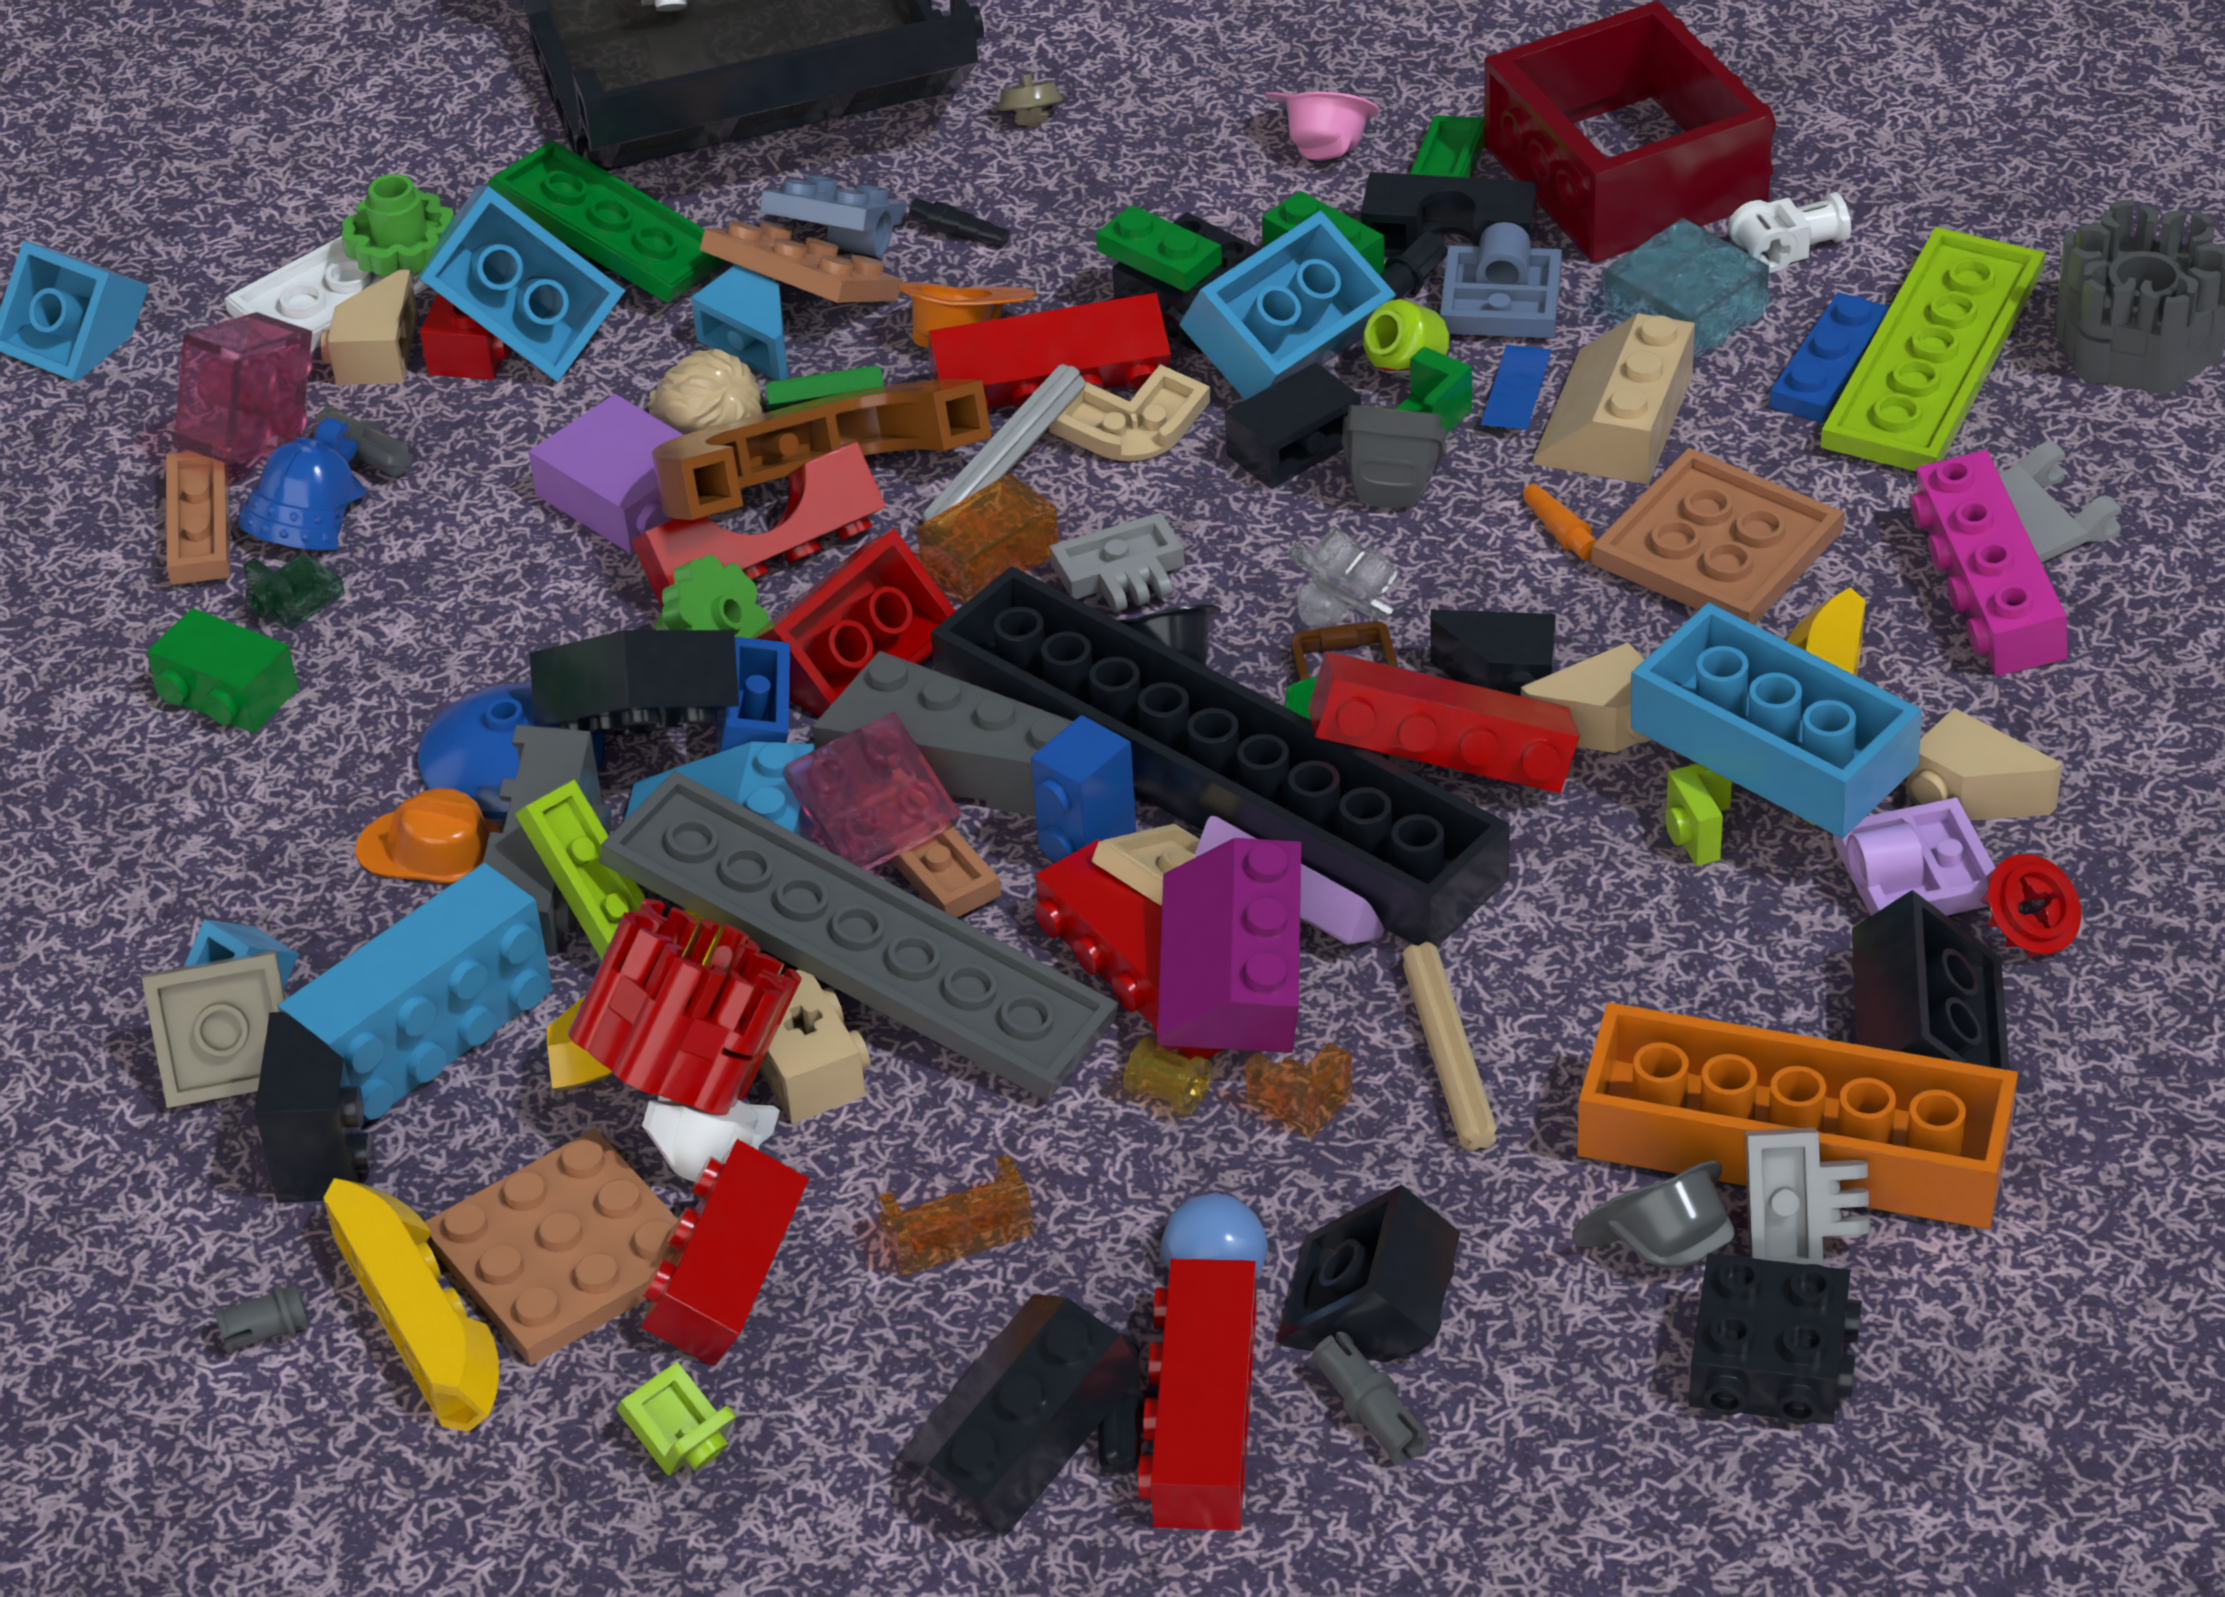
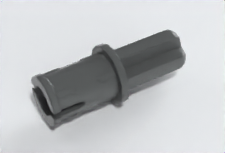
[312,407,413,476]

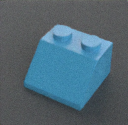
[0,240,149,382]

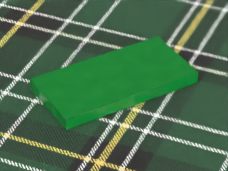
[487,140,726,303]

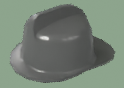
[1572,1160,1735,1268]

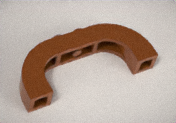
[652,379,992,520]

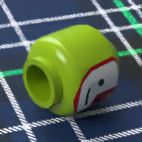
[1363,299,1449,381]

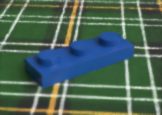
[1769,292,1890,423]

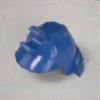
[236,417,367,550]

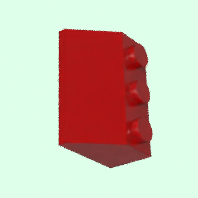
[751,528,956,717]

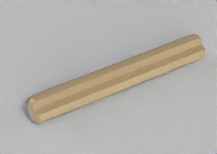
[1402,941,1497,1152]

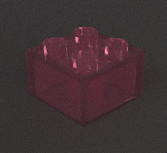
[174,312,312,465]

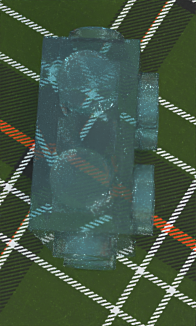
[1604,218,1769,360]

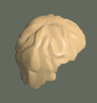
[648,349,764,435]

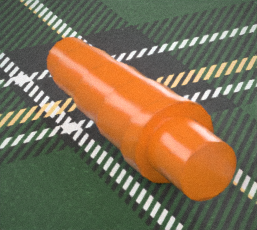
[1523,483,1597,561]

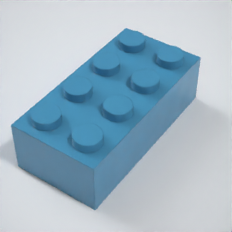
[1631,602,1922,839]
[277,862,553,1127]

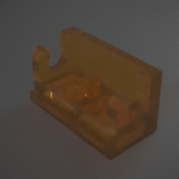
[877,1154,1033,1277]

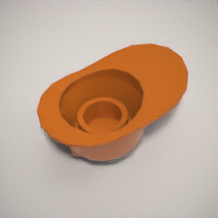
[898,282,1036,348]
[355,788,501,884]

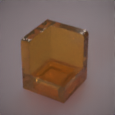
[1245,1042,1352,1139]

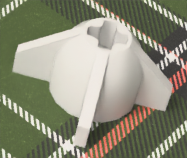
[642,1096,780,1182]

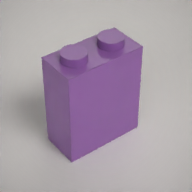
[528,394,684,554]

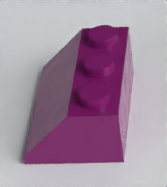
[1157,838,1301,1053]

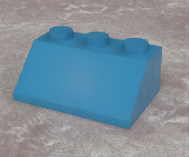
[418,185,625,382]

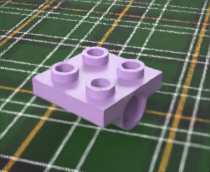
[1833,797,1995,916]

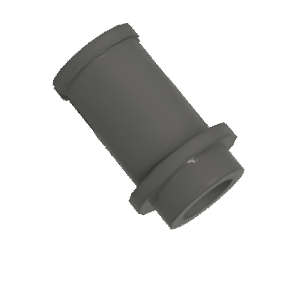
[214,1283,309,1354]

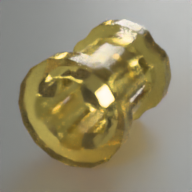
[1123,1037,1212,1117]

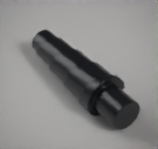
[909,198,1010,248]

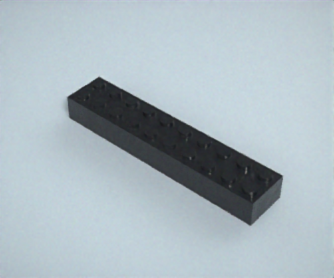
[931,566,1510,947]

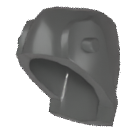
[1341,405,1447,508]

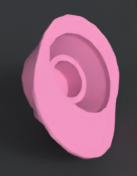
[1264,91,1379,161]

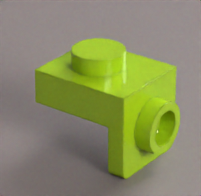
[1665,764,1732,866]
[616,1361,737,1476]

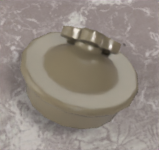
[997,74,1064,128]

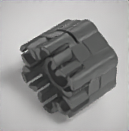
[2054,200,2225,394]

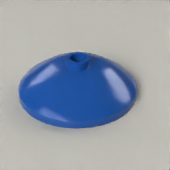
[418,682,605,819]

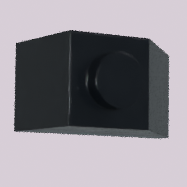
[1430,609,1556,696]

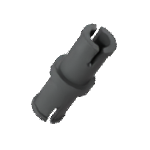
[1311,1332,1431,1465]

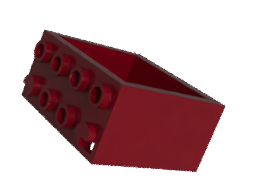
[1484,0,1776,264]

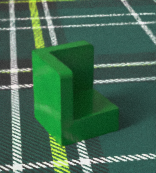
[1395,347,1472,434]

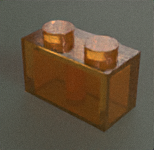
[917,473,1059,604]

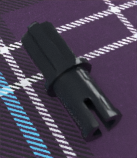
[1379,231,1448,300]
[1098,1334,1146,1475]

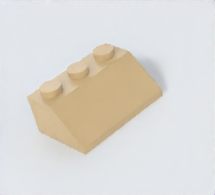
[1534,313,1695,485]

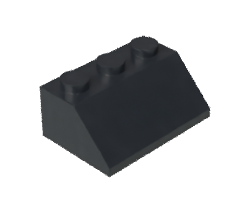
[1852,890,2010,1070]
[897,1294,1143,1537]

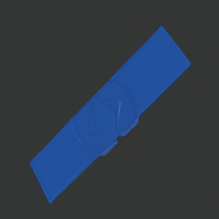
[1481,345,1552,430]

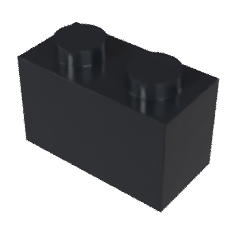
[1225,362,1361,489]

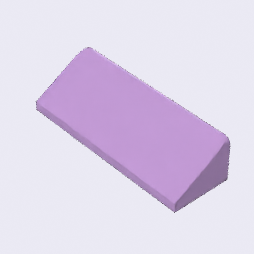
[1195,816,1385,945]

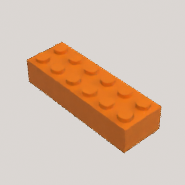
[1577,1002,2018,1230]

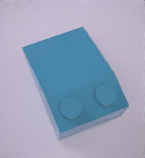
[624,742,821,842]

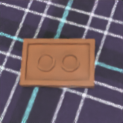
[700,221,903,303]

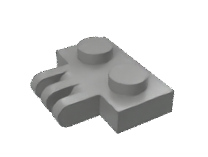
[1049,512,1185,613]
[1744,1127,1870,1266]

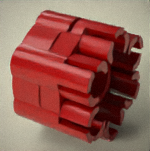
[568,899,801,1115]

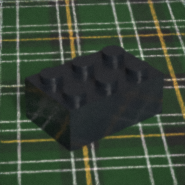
[529,630,739,737]

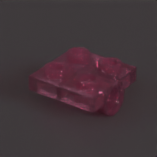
[782,711,961,871]

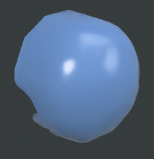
[1159,1193,1268,1277]

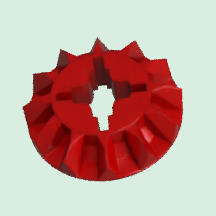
[1980,854,2081,958]

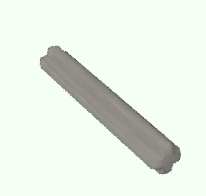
[922,364,1086,538]

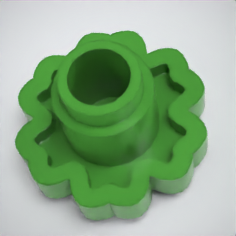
[341,174,454,276]
[656,554,769,638]

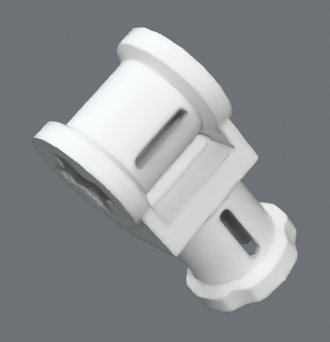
[1727,192,1851,274]

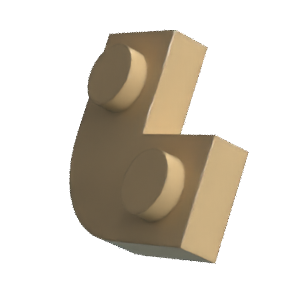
[1049,364,1210,461]

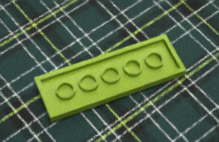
[1821,227,2046,472]

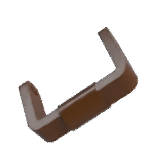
[1291,621,1398,681]

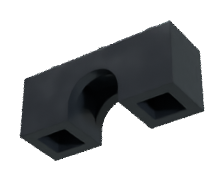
[1361,172,1537,257]

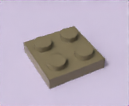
[141,950,285,1108]

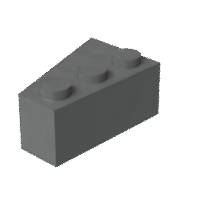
[483,724,612,956]

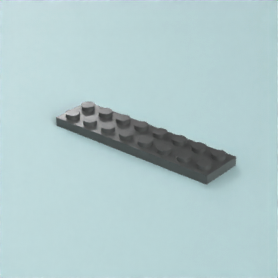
[600,771,1119,1101]

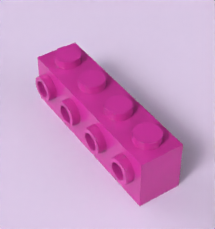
[1909,449,2067,676]

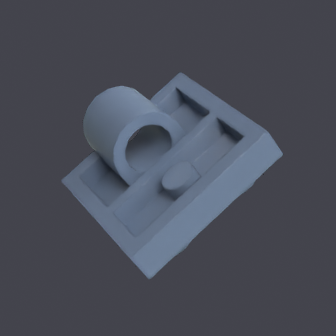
[760,175,907,258]
[1440,222,1562,338]

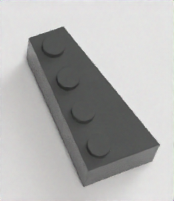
[812,651,1073,816]

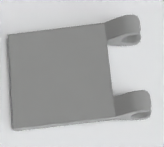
[1998,441,2121,563]

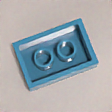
[1179,210,1396,400]

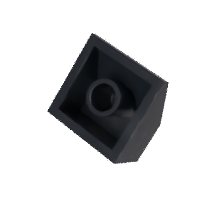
[254,1012,374,1203]
[1277,1184,1461,1363]

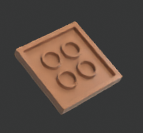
[1591,448,1845,625]
[424,1128,678,1366]

